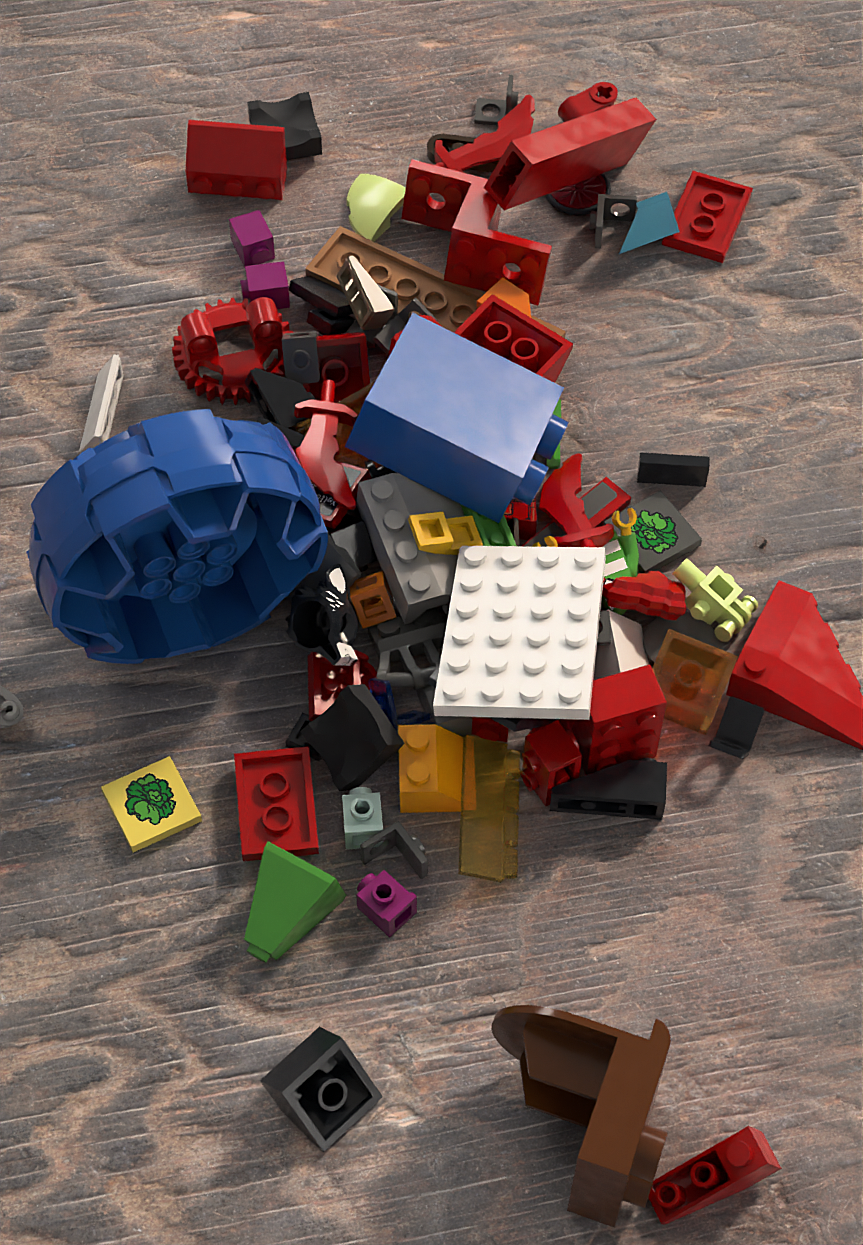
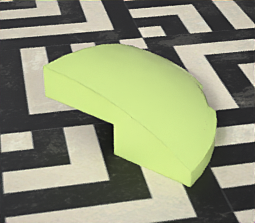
[347,174,405,242]

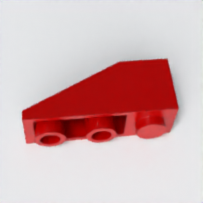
[648,1126,782,1225]

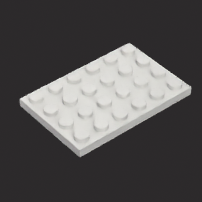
[433,546,606,720]

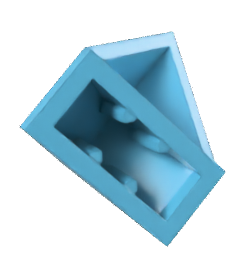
[619,192,680,254]

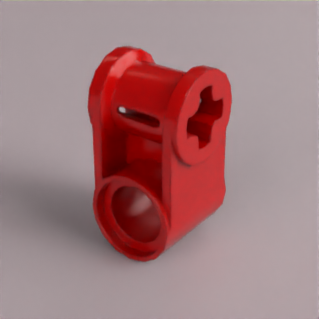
[558,82,618,122]

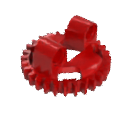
[172,297,294,405]

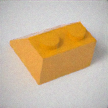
[398,724,475,813]

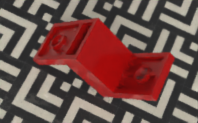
[401,159,552,306]

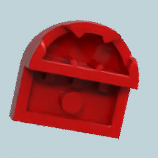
[307,649,387,721]

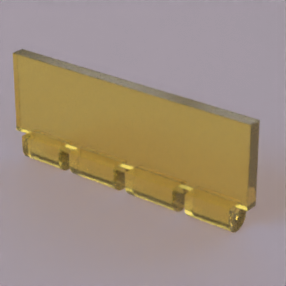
[458,735,520,883]

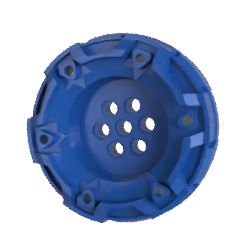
[26,409,328,664]

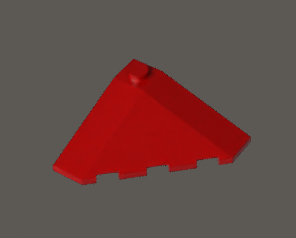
[726,580,863,750]

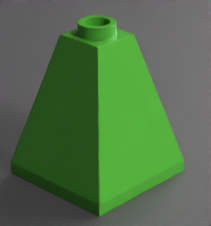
[244,841,347,963]

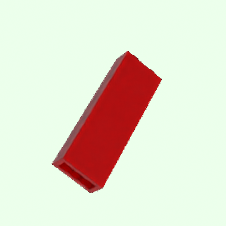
[484,97,657,211]

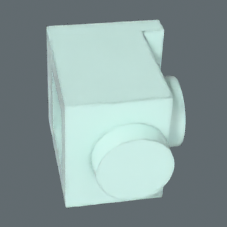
[342,787,384,850]

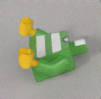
[532,508,639,615]

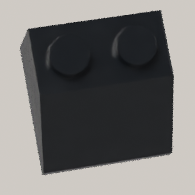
[260,1026,383,1152]

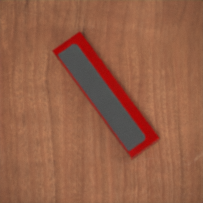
[521,477,631,547]

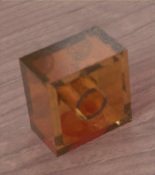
[652,629,738,735]

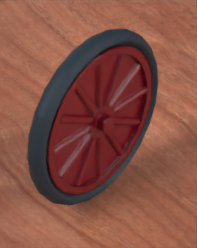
[545,173,611,215]

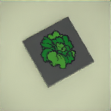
[603,490,702,573]

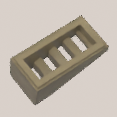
[336,256,395,331]

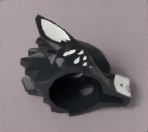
[285,564,358,666]

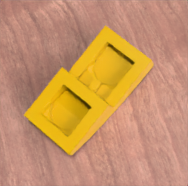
[408,511,483,555]

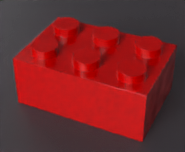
[572,664,667,775]

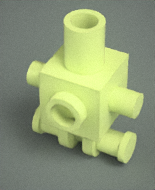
[672,558,758,642]

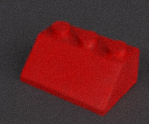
[185,120,287,200]
[454,294,573,383]

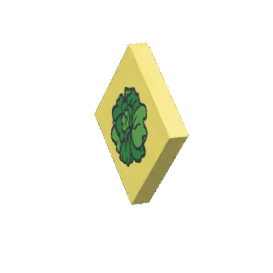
[101,756,202,853]

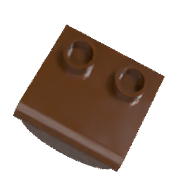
[491,1005,671,1228]

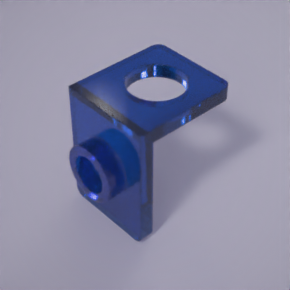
[368,678,431,730]

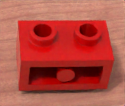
[520,720,582,807]

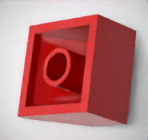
[303,332,371,406]

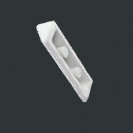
[79,354,123,454]

